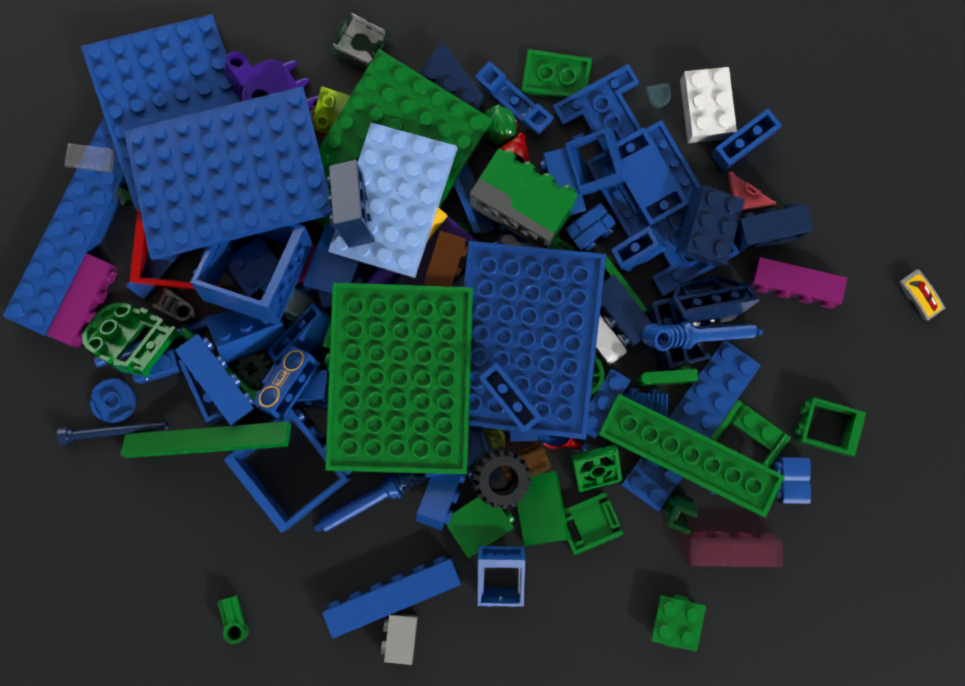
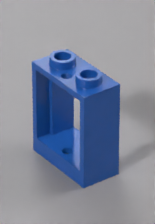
[565,126,628,195]
[478,546,525,607]

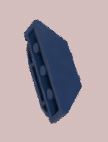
[672,276,760,327]

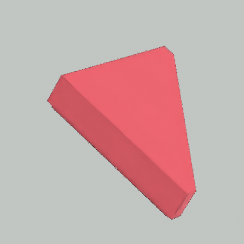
[727,172,777,212]

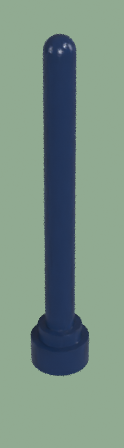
[57,421,169,446]

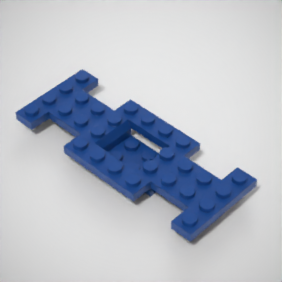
[552,64,740,297]

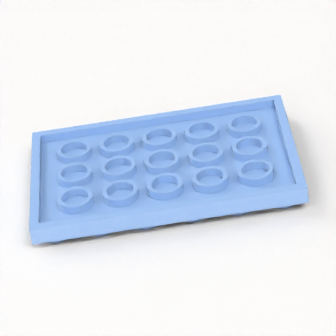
[328,123,458,278]

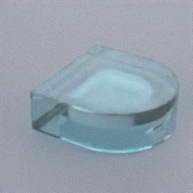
[646,82,671,108]

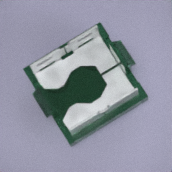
[330,12,390,70]

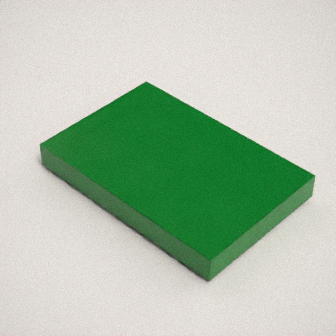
[521,49,592,99]
[516,471,569,546]

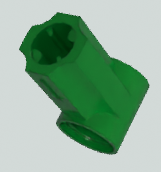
[217,595,249,644]

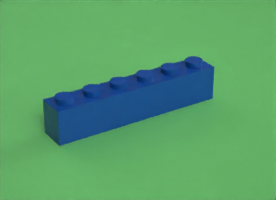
[322,555,461,639]

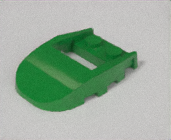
[82,303,180,377]

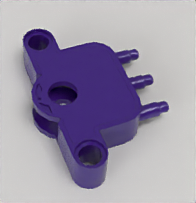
[223,51,319,108]

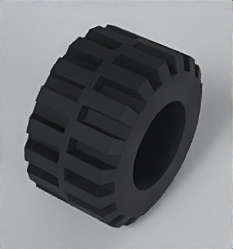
[470,446,532,509]

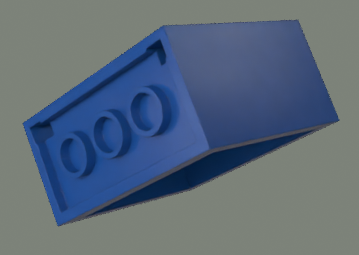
[190,224,313,325]
[224,407,352,533]

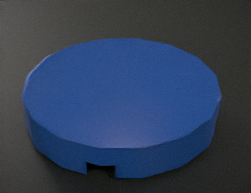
[90,378,137,423]

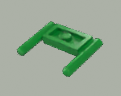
[710,399,791,468]

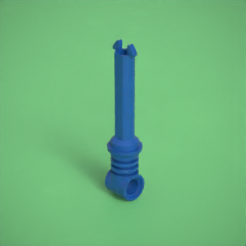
[642,321,763,351]
[314,472,431,532]

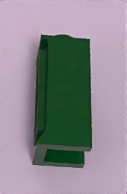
[663,491,698,535]

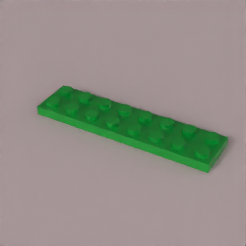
[598,394,785,518]

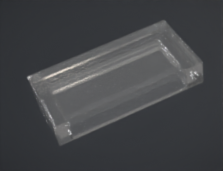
[64,143,115,173]

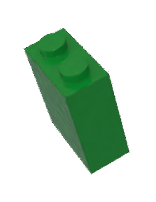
[445,496,515,559]

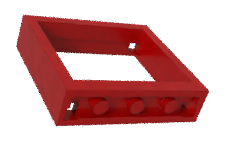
[129,211,221,290]

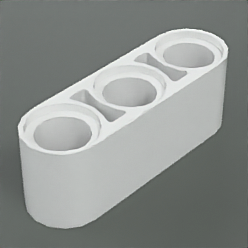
[596,315,627,366]

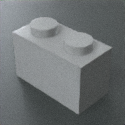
[381,612,418,665]

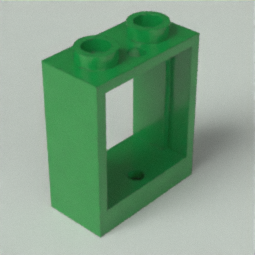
[795,397,866,456]

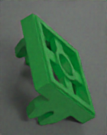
[570,444,623,492]

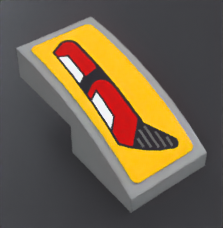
[899,269,945,321]

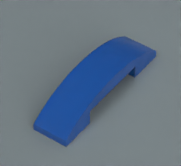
[475,61,554,134]

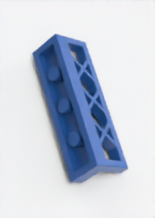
[453,162,495,238]

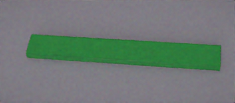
[121,422,291,458]

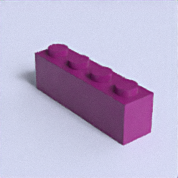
[46,253,117,348]
[749,257,847,309]

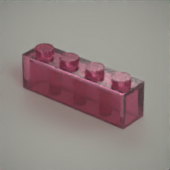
[686,532,783,567]

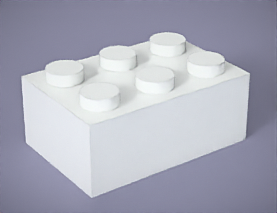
[680,67,737,143]

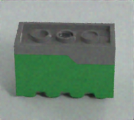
[470,148,578,249]

